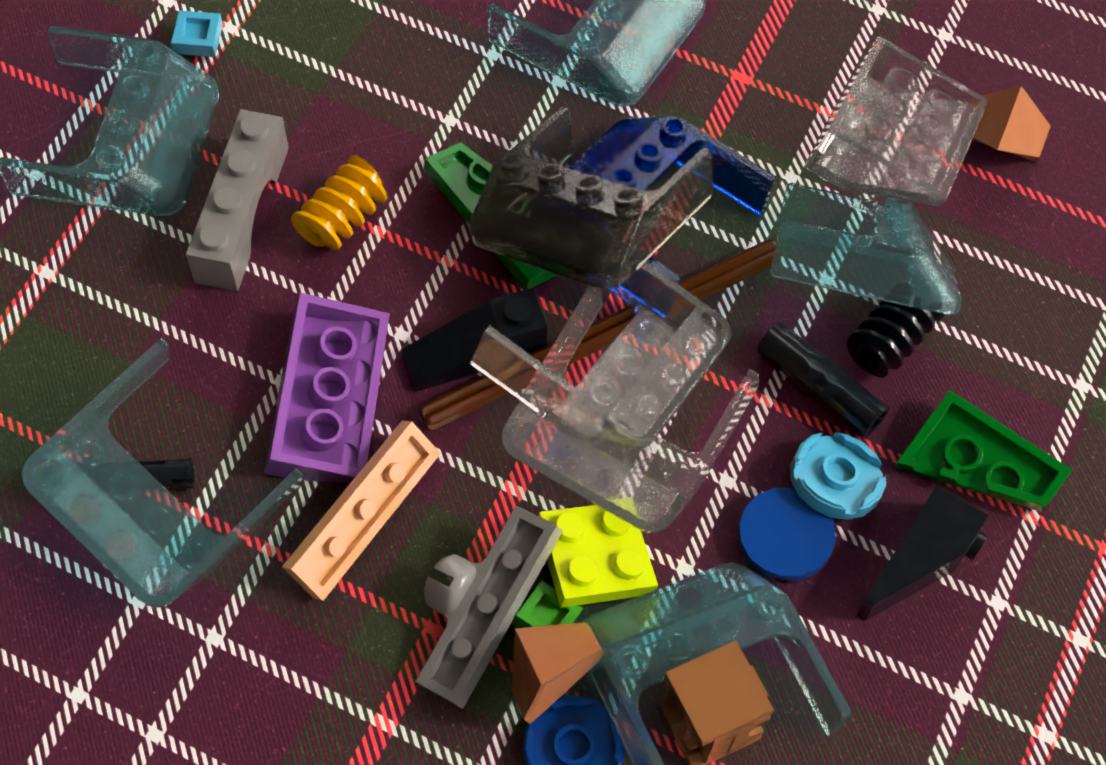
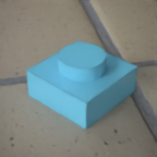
[171,10,223,57]

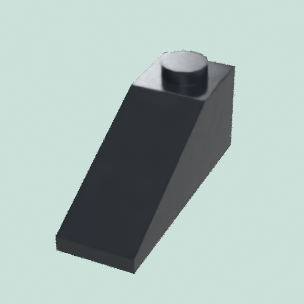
[401,288,547,392]
[857,485,989,621]

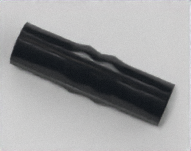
[757,322,890,438]

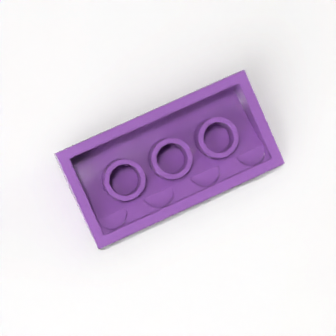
[264,292,390,483]

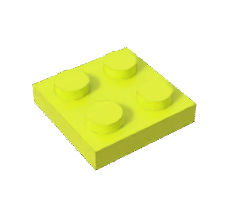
[538,500,658,608]

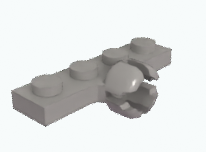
[415,506,563,709]

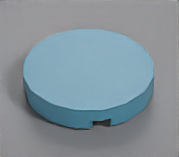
[790,432,886,520]

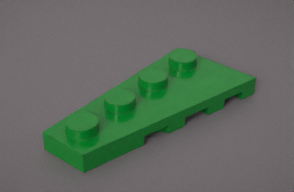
[424,142,599,290]

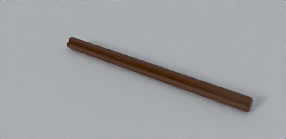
[420,239,783,430]

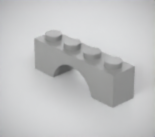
[186,109,289,292]

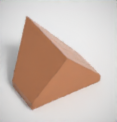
[956,86,1051,163]
[511,622,606,724]

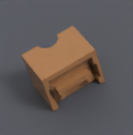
[657,640,774,765]

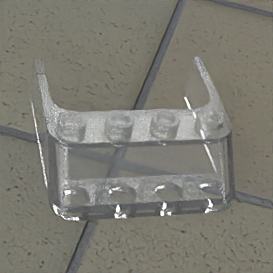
[502,284,759,533]

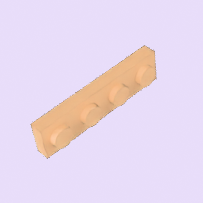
[282,420,441,601]

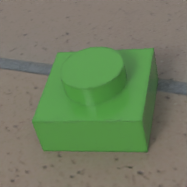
[512,581,583,628]

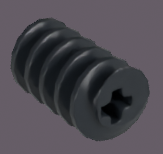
[847,280,946,378]

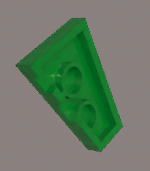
[895,390,1072,512]

